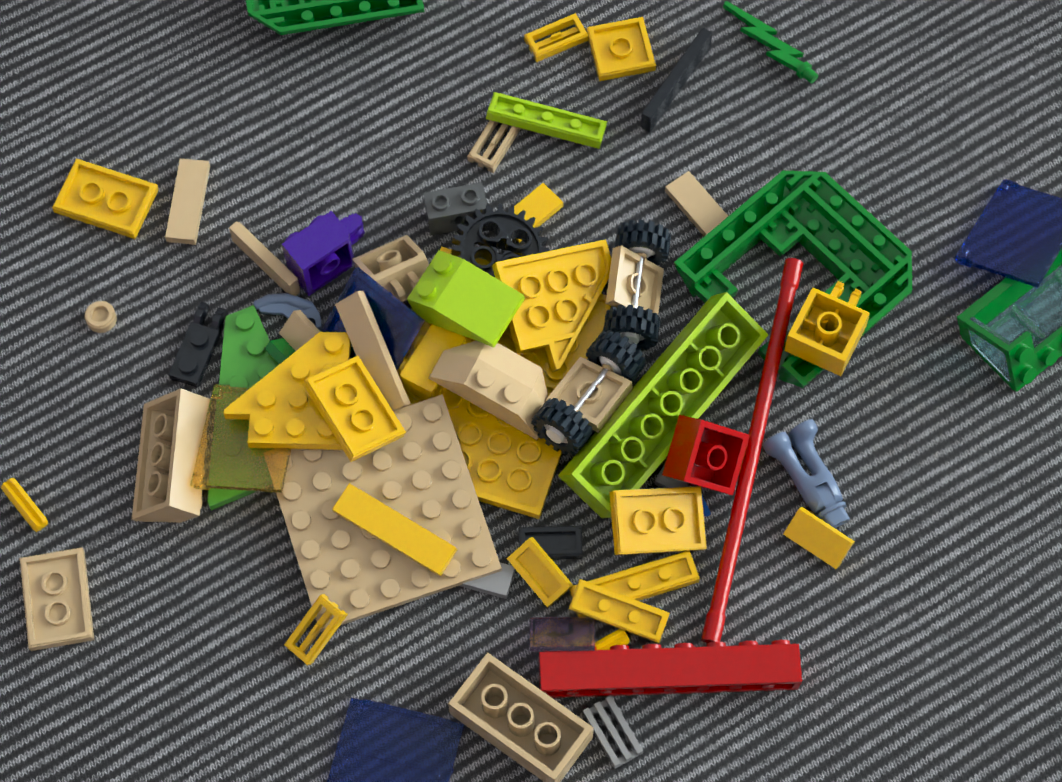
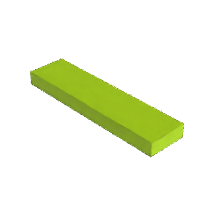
[486,92,607,149]

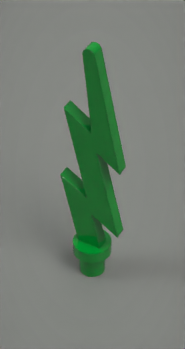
[723,1,819,84]

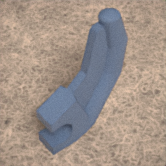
[253,293,323,332]

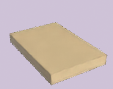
[20,547,94,651]

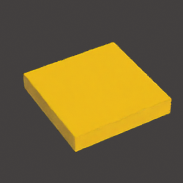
[587,17,656,81]

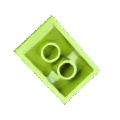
[407,250,525,347]

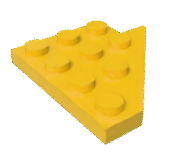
[492,239,612,372]
[223,332,351,450]

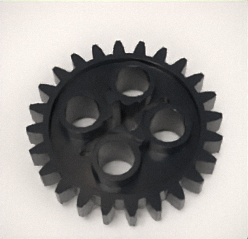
[451,204,550,277]

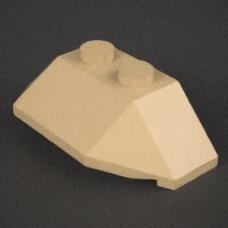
[429,341,548,440]

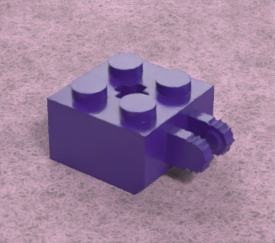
[282,211,365,296]

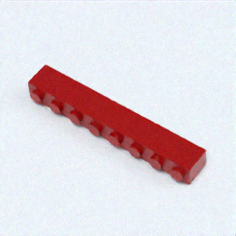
[538,640,802,698]

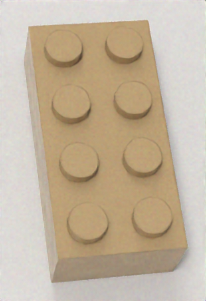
[448,652,594,782]

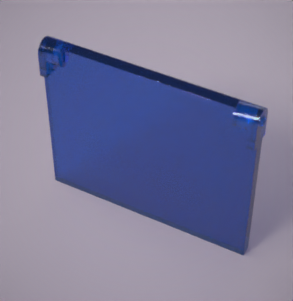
[954,179,1062,288]

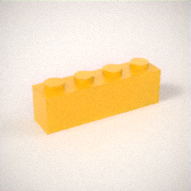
[398,323,473,400]

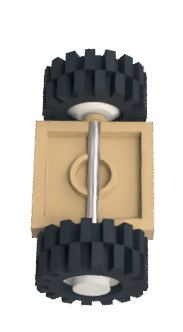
[603,220,671,350]
[531,330,646,456]

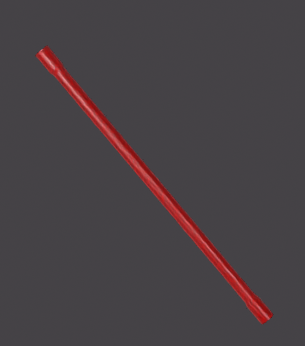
[701,258,803,644]

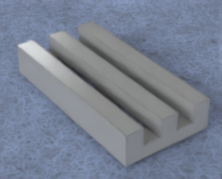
[583,695,643,769]

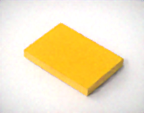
[52,158,159,239]
[303,355,406,462]
[609,486,707,555]

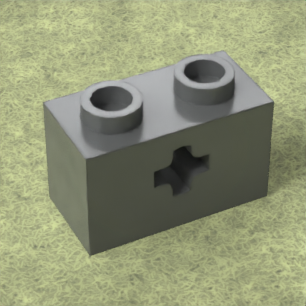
[423,182,487,236]

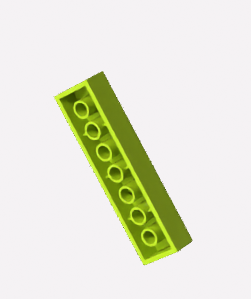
[558,292,768,518]

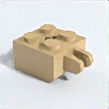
[352,235,429,310]

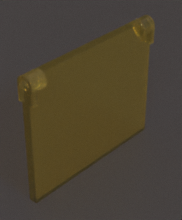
[190,385,291,493]

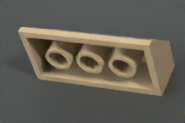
[132,388,211,523]

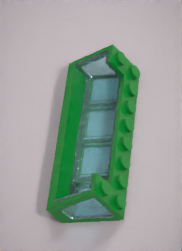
[957,233,1062,392]

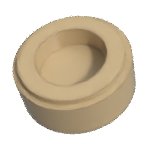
[85,301,117,333]

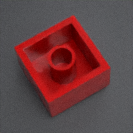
[662,415,750,495]

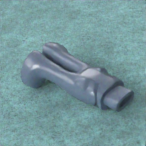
[762,419,850,528]

